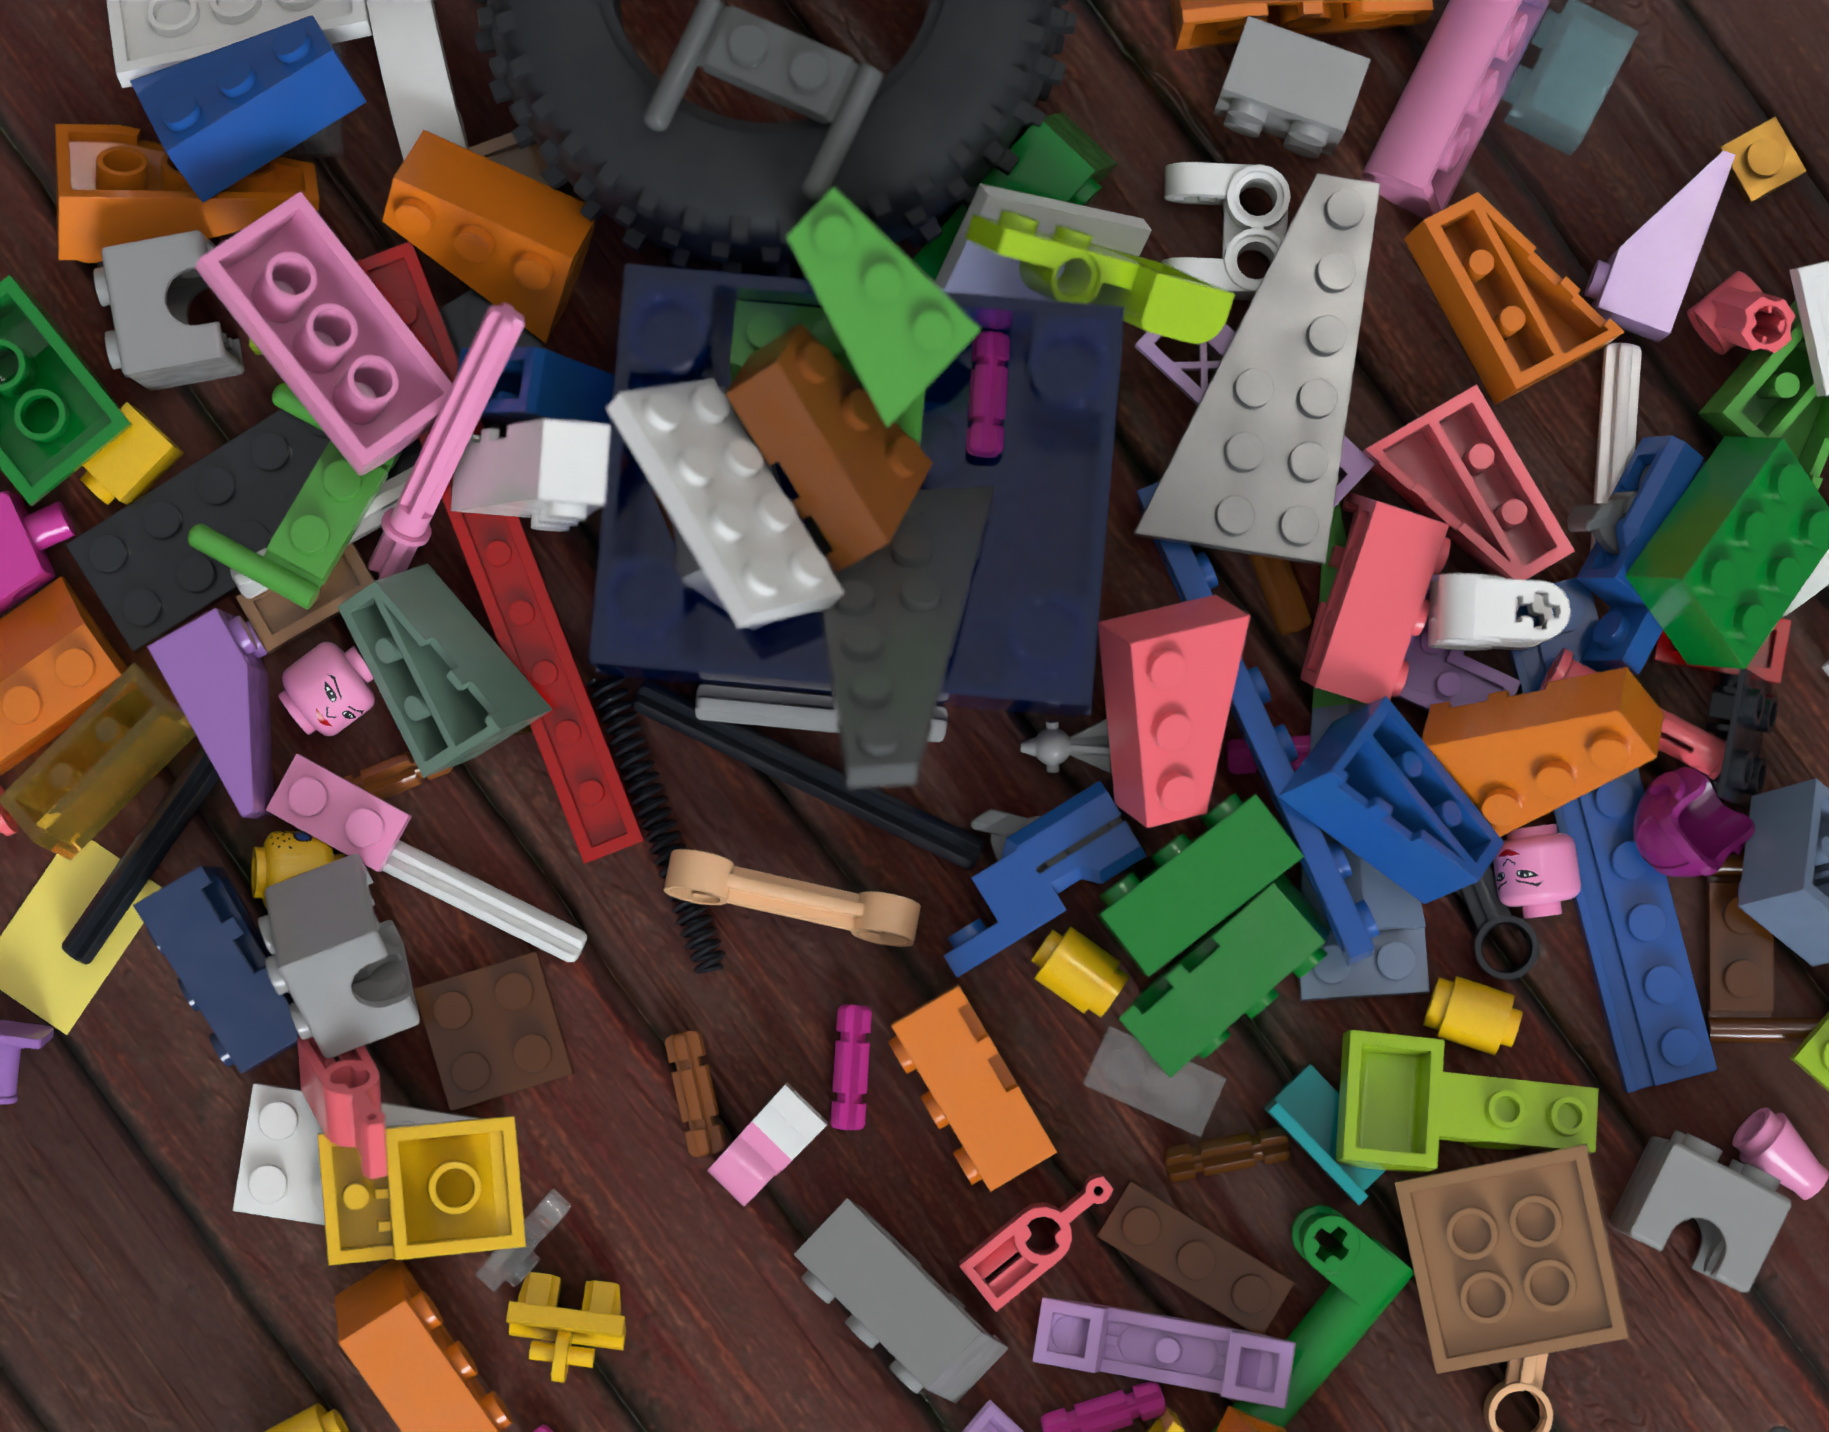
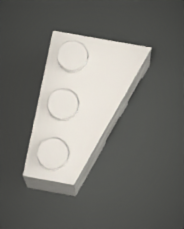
[451,419,610,531]

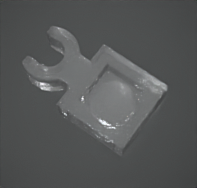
[475,1188,572,1292]

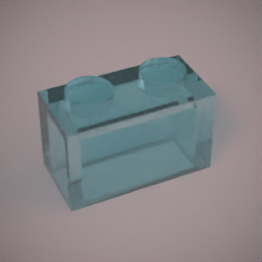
[1502,0,1639,156]

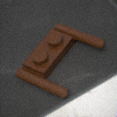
[1704,851,1823,1043]

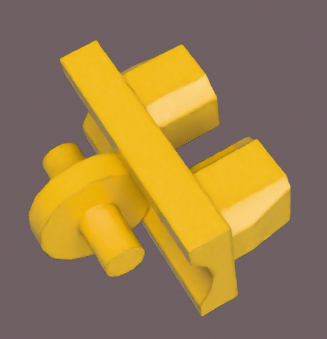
[506,1272,626,1383]

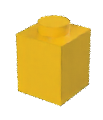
[80,402,184,505]

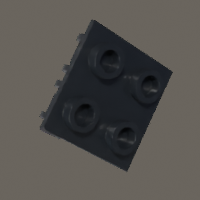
[1705,669,1778,809]

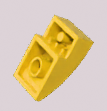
[317,1116,526,1265]

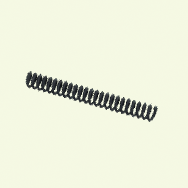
[587,676,726,974]

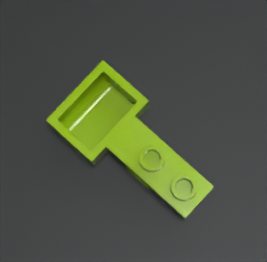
[965,209,1235,344]
[1335,1030,1599,1173]

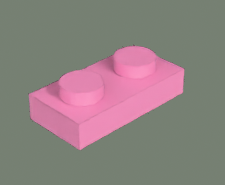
[266,754,412,872]

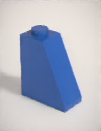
[457,346,622,441]

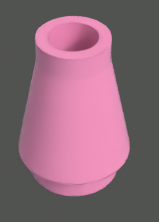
[1733,1107,1829,1200]

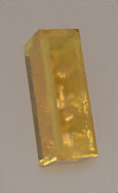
[0,663,196,861]

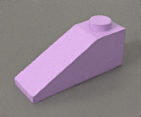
[1584,150,1735,343]

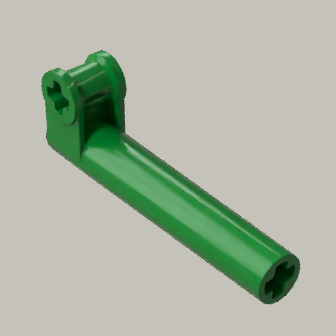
[1211,1204,1414,1432]

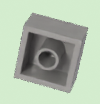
[1213,16,1371,159]

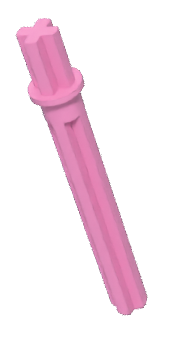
[368,303,525,580]

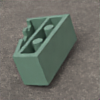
[337,563,553,778]

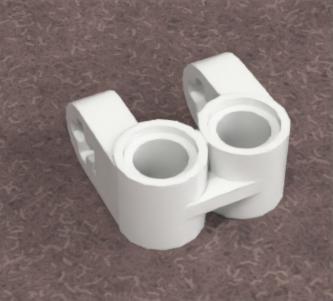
[1162,162,1291,301]
[1427,574,1570,651]

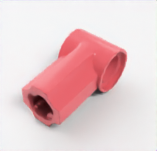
[1687,271,1796,355]

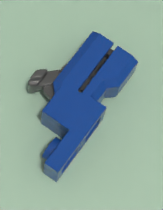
[1567,435,1706,675]
[943,781,1146,978]

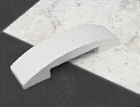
[366,0,469,160]

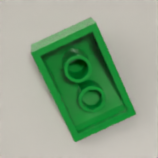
[0,274,133,506]

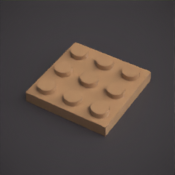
[1395,1143,1630,1374]

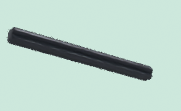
[633,680,984,869]

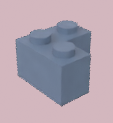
[1738,778,1829,967]

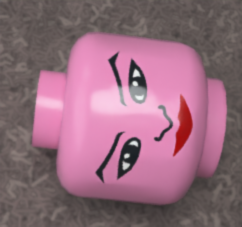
[278,642,375,736]
[1493,824,1581,919]

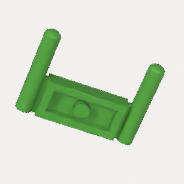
[187,383,403,610]

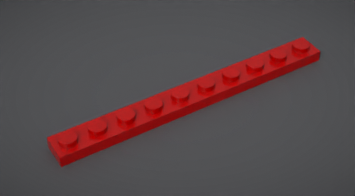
[356,242,645,864]

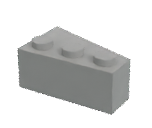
[794,1198,1009,1404]

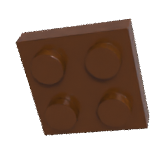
[414,951,575,1112]

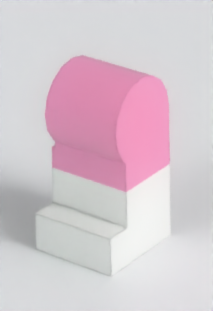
[707,1082,828,1206]

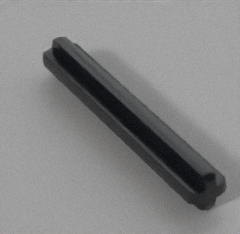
[62,744,220,965]

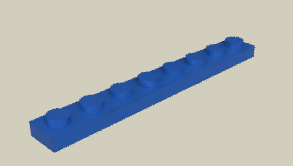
[1137,482,1380,966]

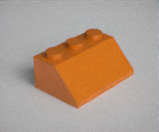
[0,576,136,776]

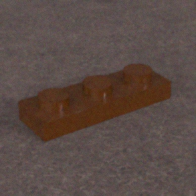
[1096,1180,1295,1335]

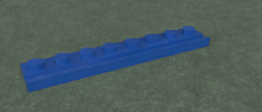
[1507,577,1717,1093]

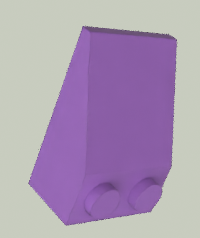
[147,608,274,820]

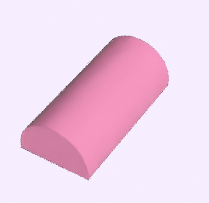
[1361,0,1549,219]
[195,191,453,476]

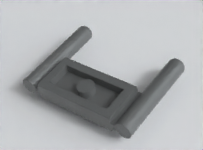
[644,0,883,201]

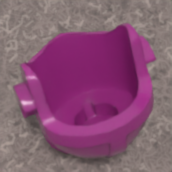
[1633,767,1755,877]

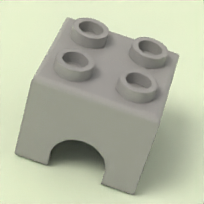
[94,230,244,391]
[258,854,420,1058]
[1609,1130,1791,1292]

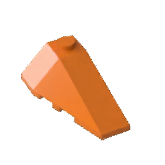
[1170,0,1433,50]
[55,124,319,263]

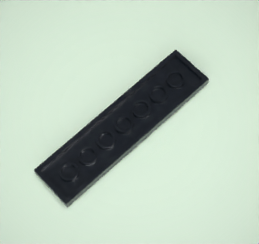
[66,289,544,653]

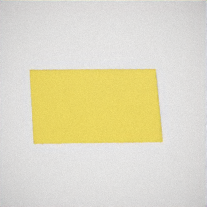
[0,828,162,1035]

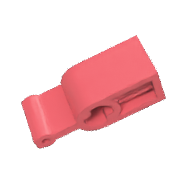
[297,1037,388,1179]
[959,1172,1113,1312]

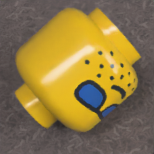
[251,831,345,909]

